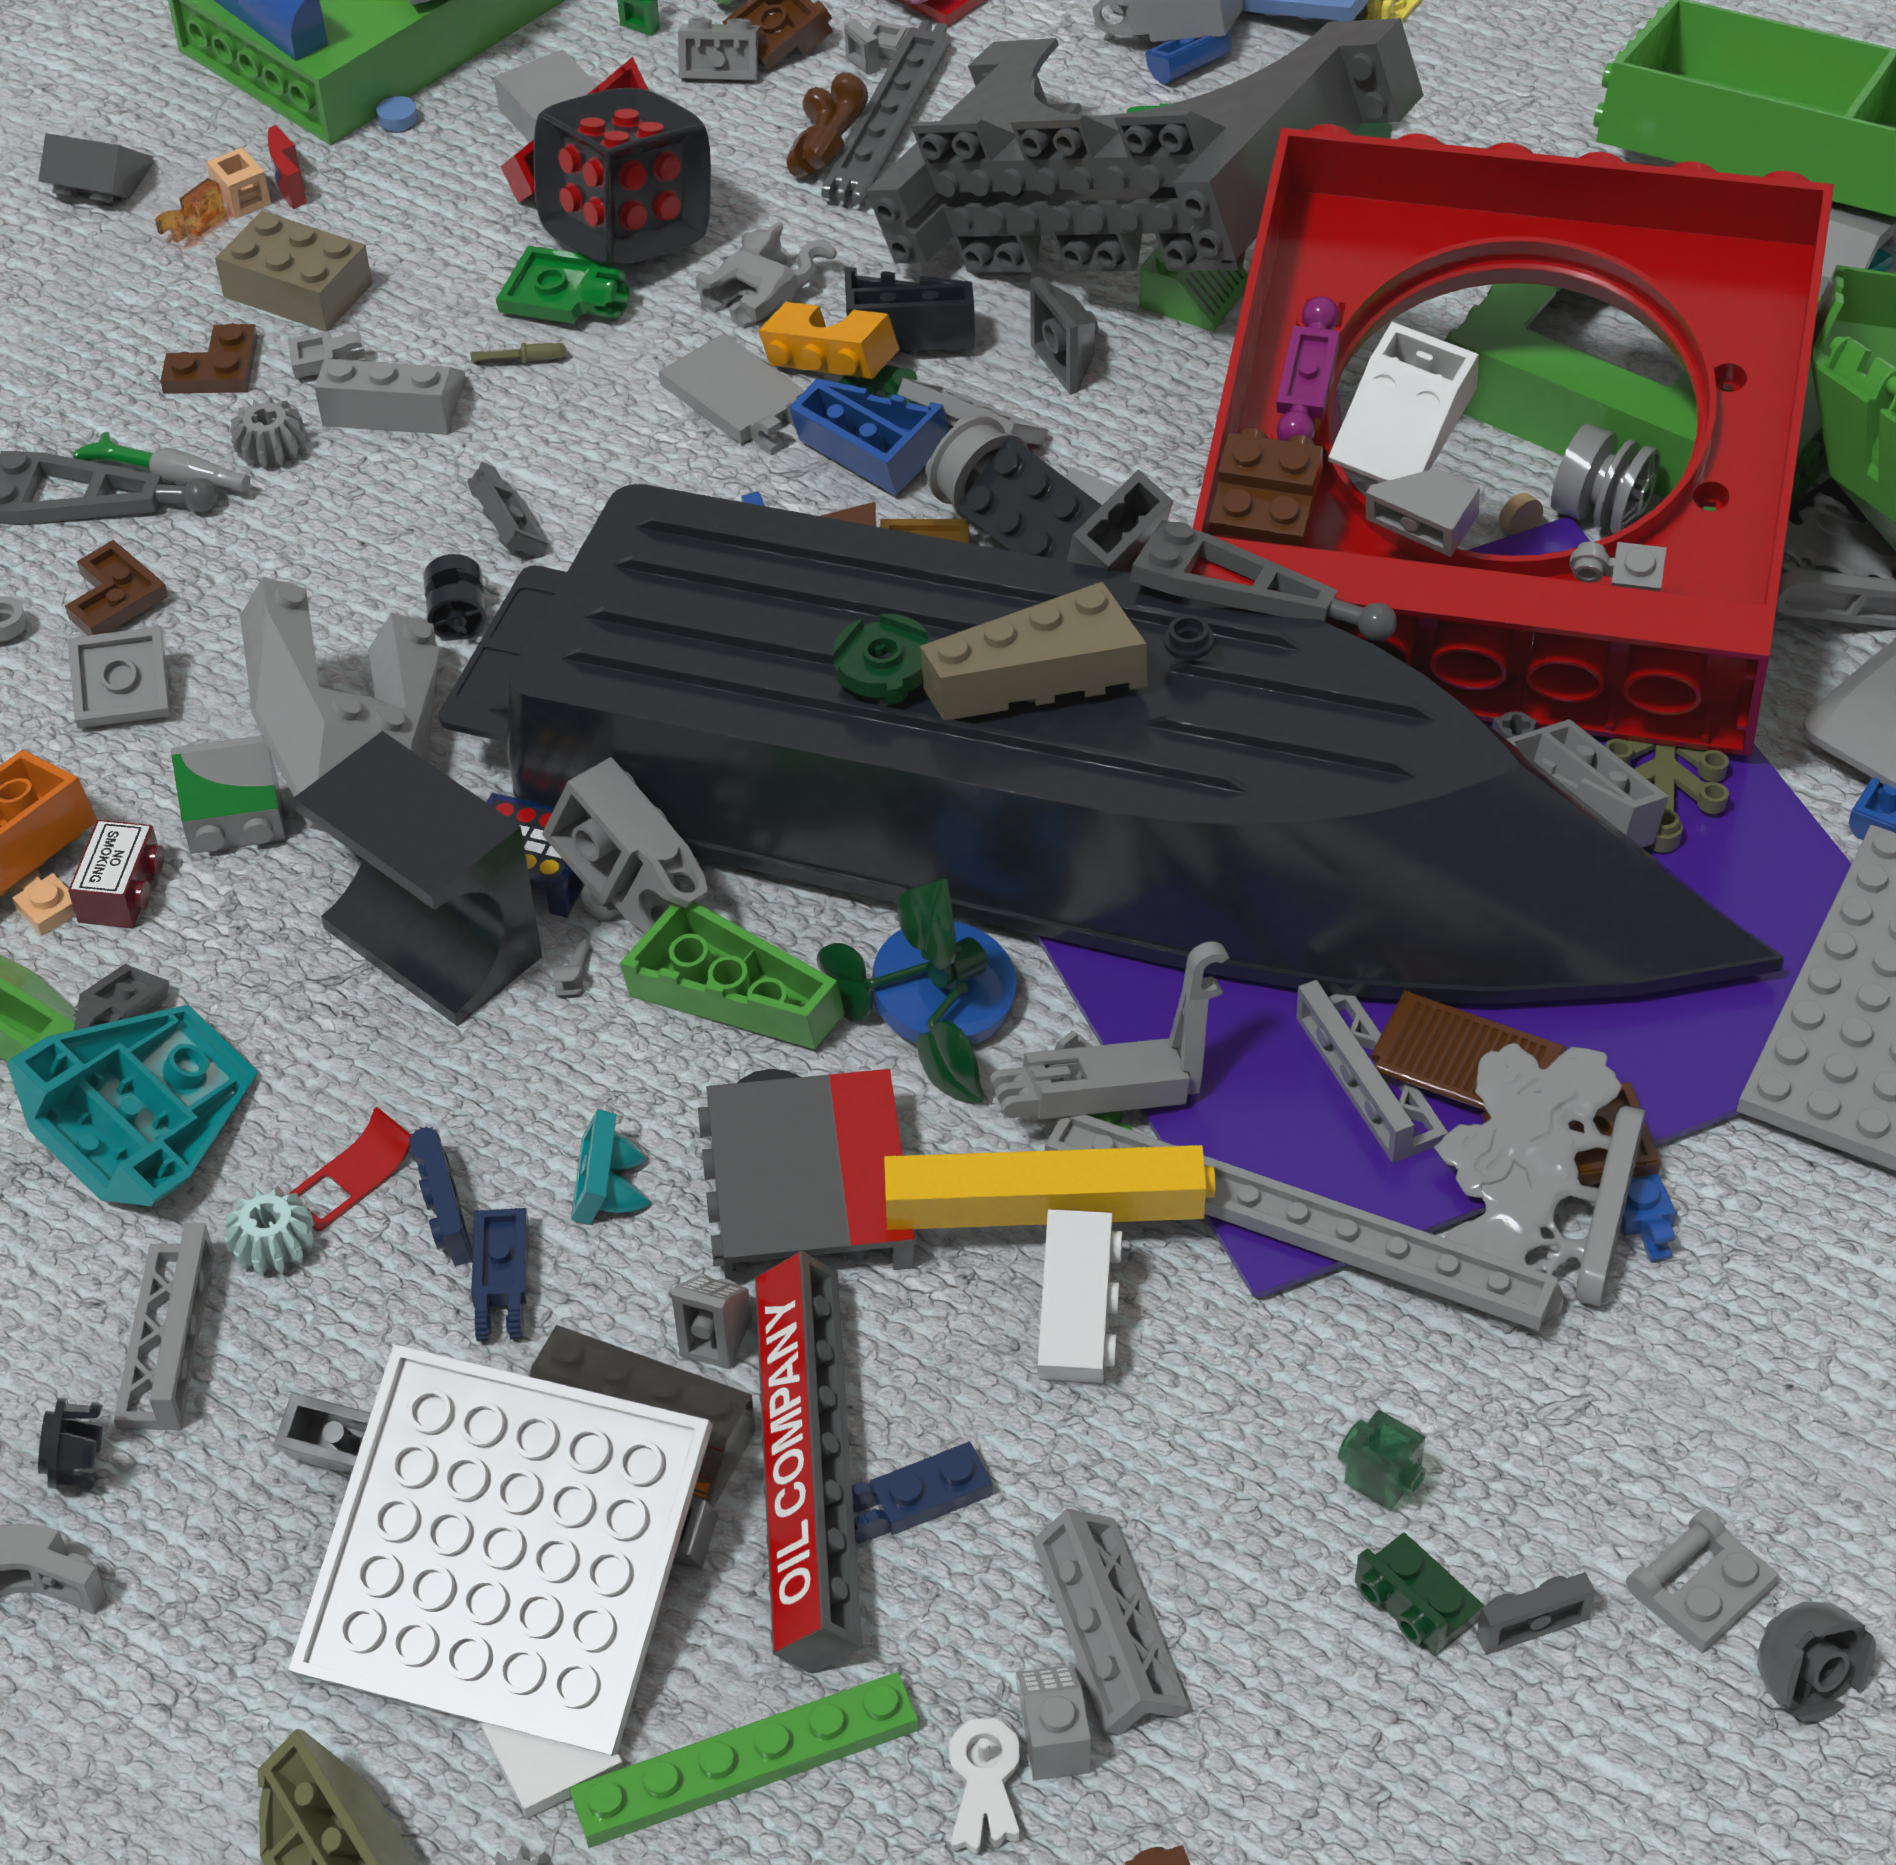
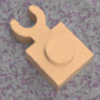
[8,868,76,936]

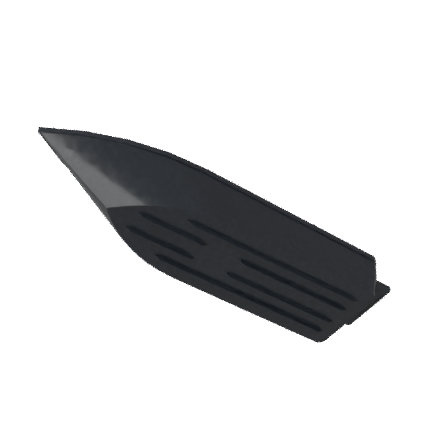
[439,484,1784,1004]

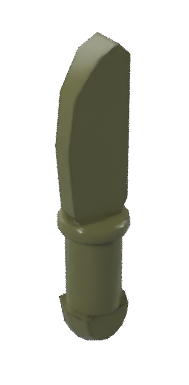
[470,342,567,364]

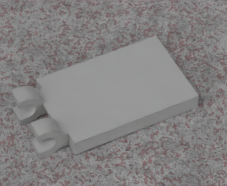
[658,333,805,455]

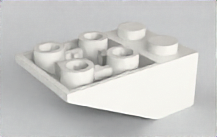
[1328,322,1479,482]

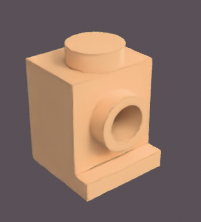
[206,147,271,219]

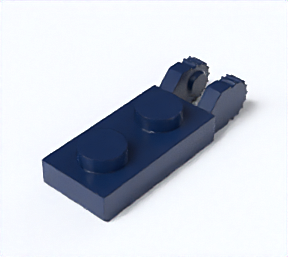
[409,1126,473,1266]
[471,1208,529,1342]
[852,1441,993,1544]

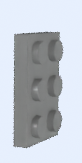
[897,378,1049,446]

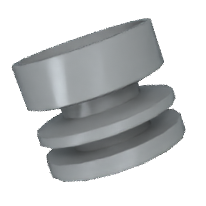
[1551,423,1661,534]

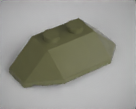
[257,1729,418,1865]

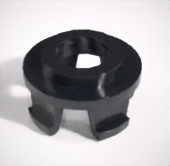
[38,1398,103,1490]

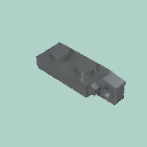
[467,462,548,558]
[73,964,170,1030]

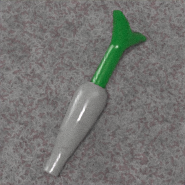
[73,432,250,492]

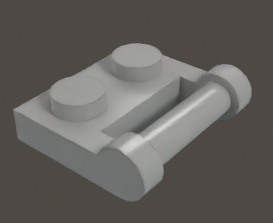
[1626,1509,1779,1654]

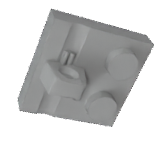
[68,626,171,729]

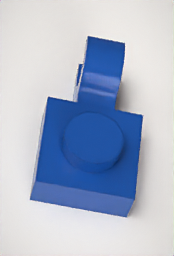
[1621,1174,1676,1262]

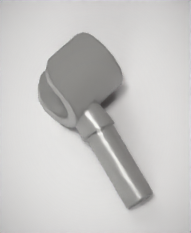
[553,940,590,996]

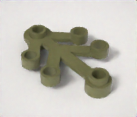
[1605,739,1729,853]

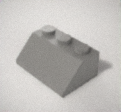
[315,359,466,435]

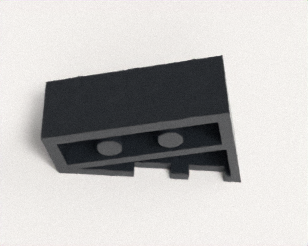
[844,266,975,354]

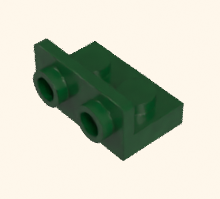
[1355,1532,1485,1657]

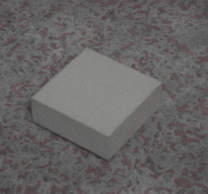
[844,19,880,75]
[868,21,910,60]

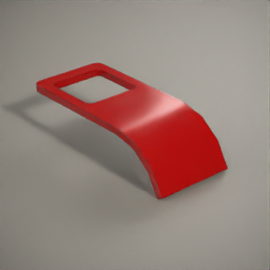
[287,1107,411,1231]

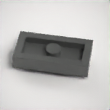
[1476,1572,1595,1655]

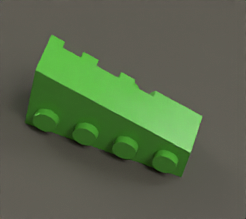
[619,902,845,1049]

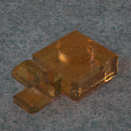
[155,178,226,242]

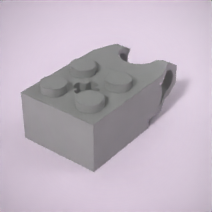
[1092,0,1244,42]
[542,757,707,933]

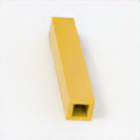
[884,1145,1215,1230]

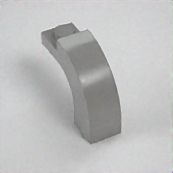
[0,1524,107,1614]

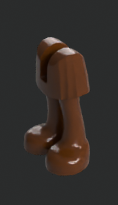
[786,72,869,178]

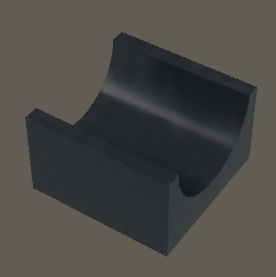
[294,731,542,1026]

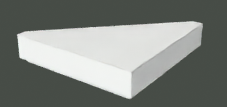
[480,1722,624,1819]

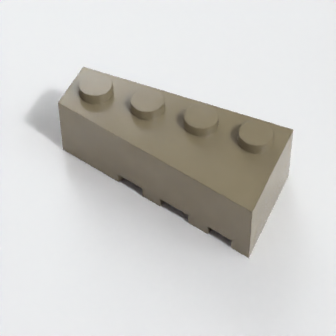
[920,582,1148,721]

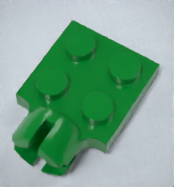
[495,245,630,324]

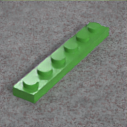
[569,1672,919,1848]

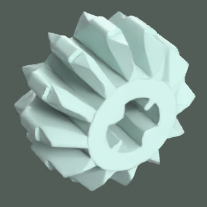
[224,1185,314,1277]

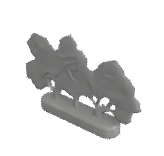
[1776,492,1896,628]
[1434,1043,1646,1333]

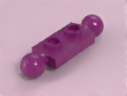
[1276,296,1340,441]

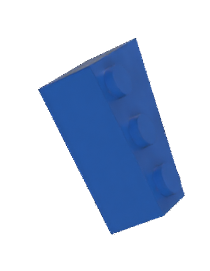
[789,378,950,496]

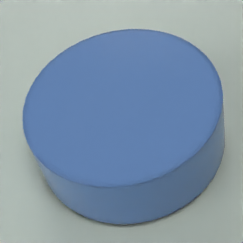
[376,96,418,132]

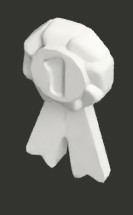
[949,1718,1020,1854]

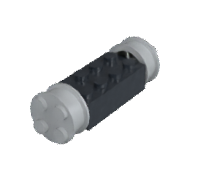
[925,415,1131,573]

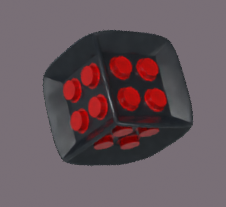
[534,88,711,264]

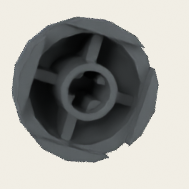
[1757,1601,1876,1722]

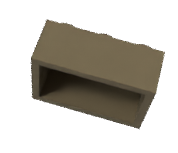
[215,211,372,331]

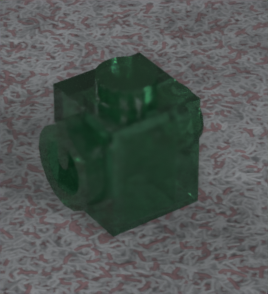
[1337,1409,1426,1511]

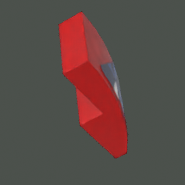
[268,125,307,209]

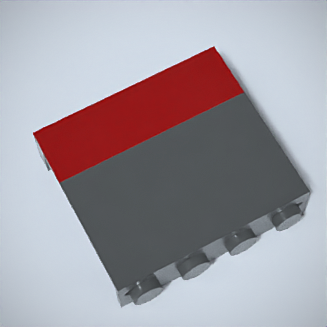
[698,1069,914,1281]

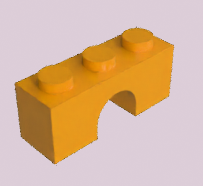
[758,302,899,379]

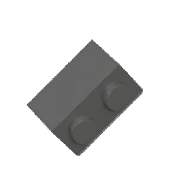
[38,133,154,204]

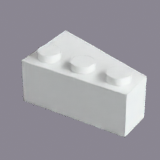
[1038,1209,1122,1383]

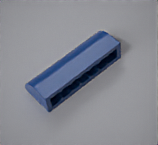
[214,0,328,61]

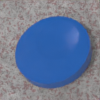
[871,921,1016,1046]

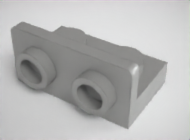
[678,18,760,80]

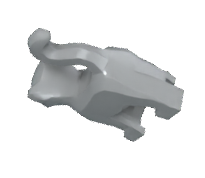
[695,222,837,329]

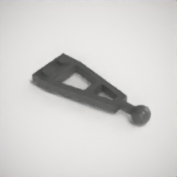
[0,451,218,524]
[1129,520,1397,642]

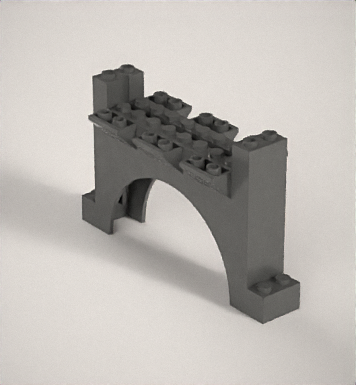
[866,18,1424,273]

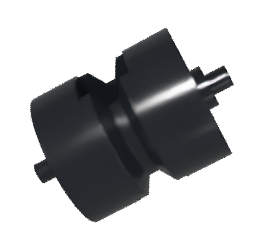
[423,554,487,640]

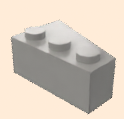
[1507,719,1669,847]

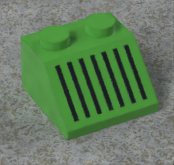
[1139,244,1249,332]

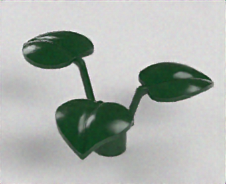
[816,878,988,1103]

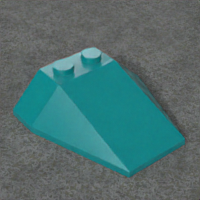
[7,1005,258,1206]

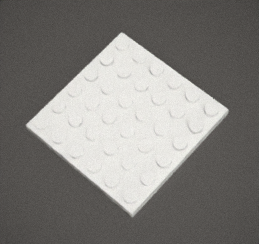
[289,1344,713,1756]

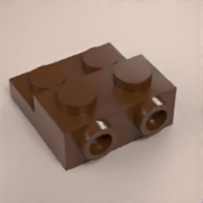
[722,0,833,70]
[1209,428,1323,547]

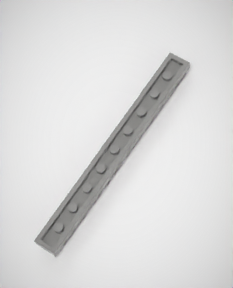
[1045,1115,1558,1331]

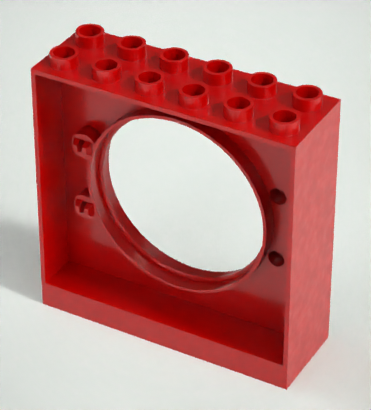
[1190,124,1834,756]

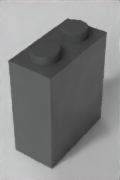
[1067,469,1174,572]

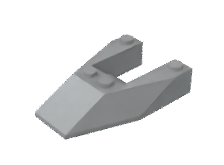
[240,577,438,832]

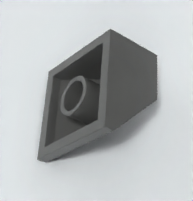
[1030,277,1099,395]

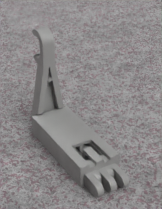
[990,942,1229,1120]

